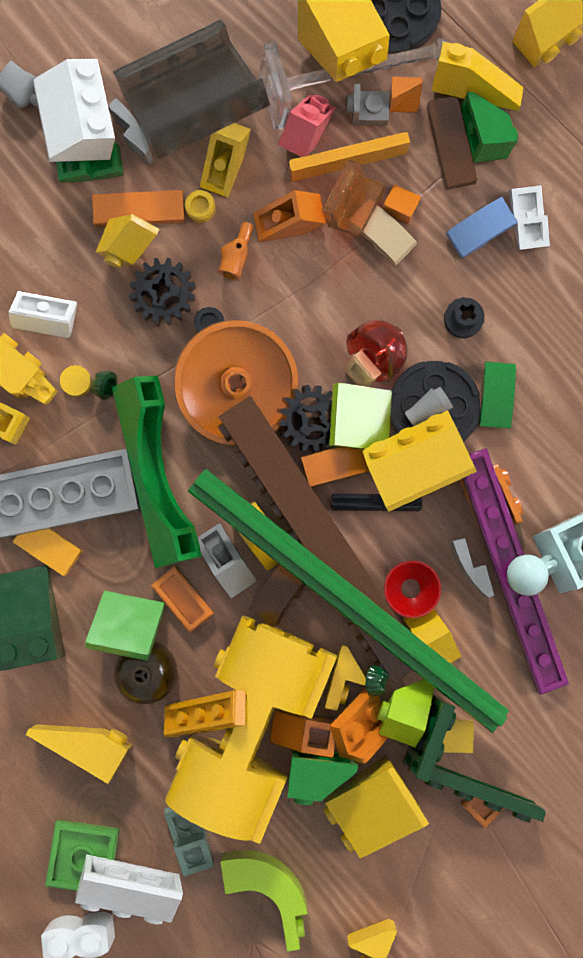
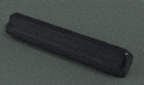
[331,493,422,511]

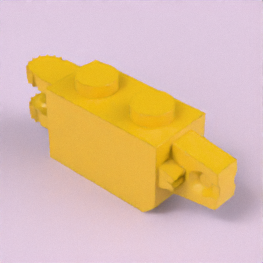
[0,333,58,405]

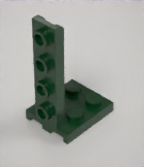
[402,694,546,823]

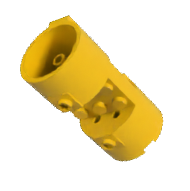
[165,616,338,844]

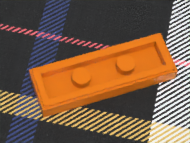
[92,190,185,227]

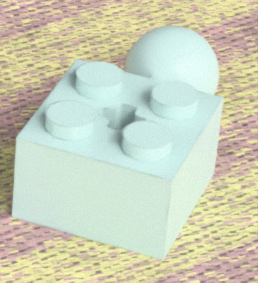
[507,512,583,596]

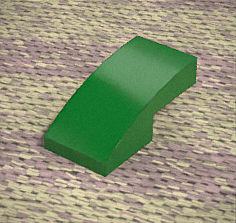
[56,142,124,182]
[479,361,516,428]

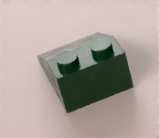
[0,565,66,671]

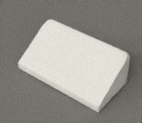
[9,291,77,338]

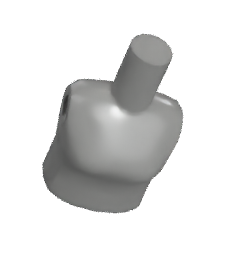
[0,60,38,108]

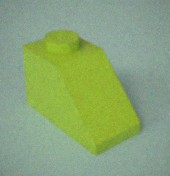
[377,679,434,747]

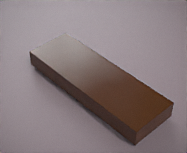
[427,96,477,190]

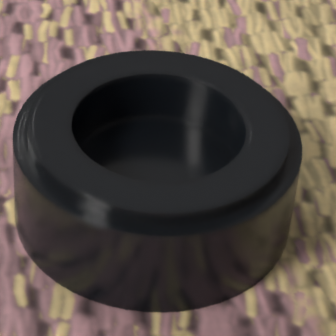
[194,307,225,332]

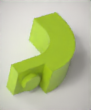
[220,850,308,952]

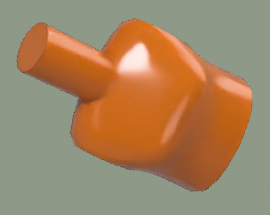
[218,222,254,281]

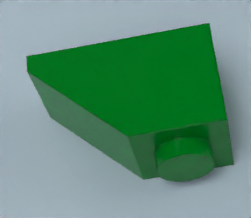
[460,92,518,162]

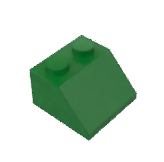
[288,750,358,805]

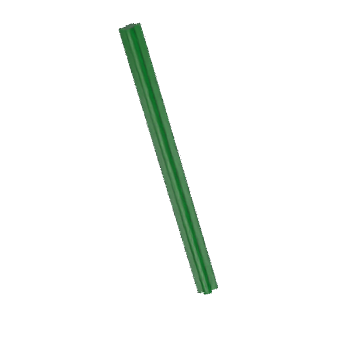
[188,469,509,733]

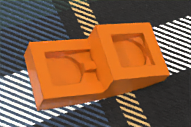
[301,447,370,487]

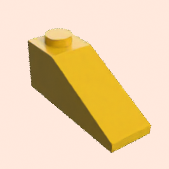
[431,42,523,111]
[26,724,132,784]

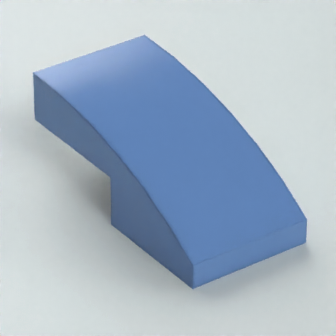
[446,197,518,259]

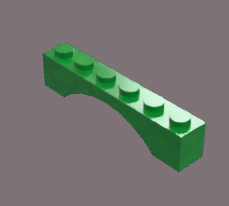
[112,375,202,568]

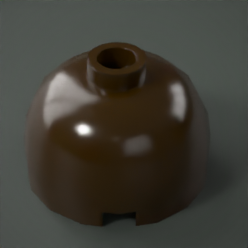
[114,642,178,704]

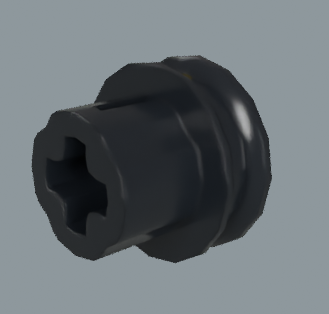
[444,297,485,339]

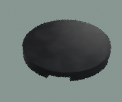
[371,0,441,54]
[390,361,480,442]

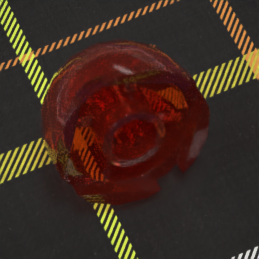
[346,320,408,382]

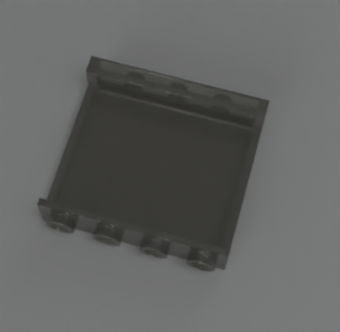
[113,19,270,159]

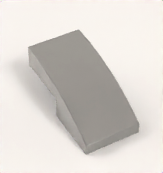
[108,98,153,165]
[449,538,494,598]

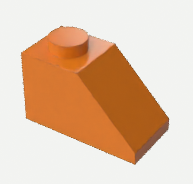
[253,190,326,242]

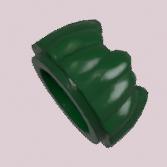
[90,371,117,400]
[365,665,390,696]

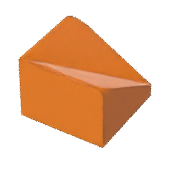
[389,77,423,113]

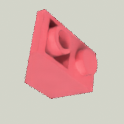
[278,94,336,157]

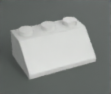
[33,59,115,162]
[75,854,183,924]

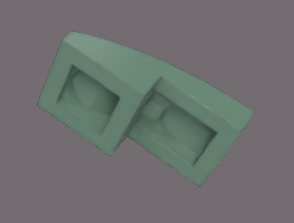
[164,807,214,877]

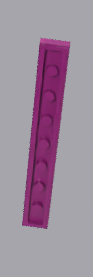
[462,448,569,695]

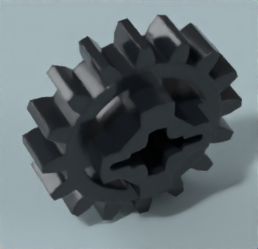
[129,258,196,326]
[276,385,333,452]

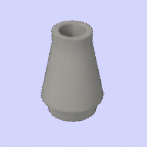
[405,387,453,426]

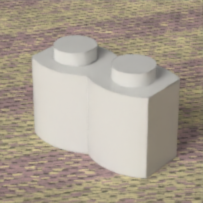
[41,912,115,958]

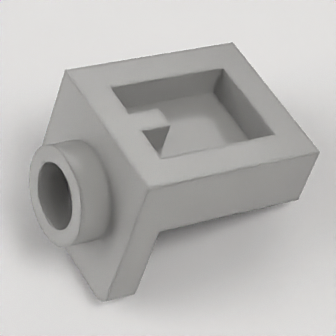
[347,84,389,125]

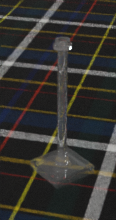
[258,38,448,130]

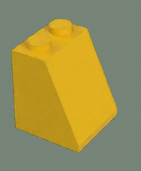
[298,0,389,82]
[323,755,429,859]

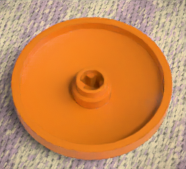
[174,320,299,445]

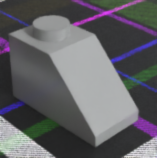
[198,523,257,599]

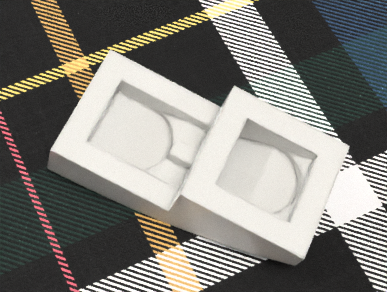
[509,185,550,250]

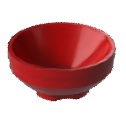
[384,561,441,618]

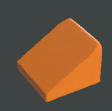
[382,184,422,224]

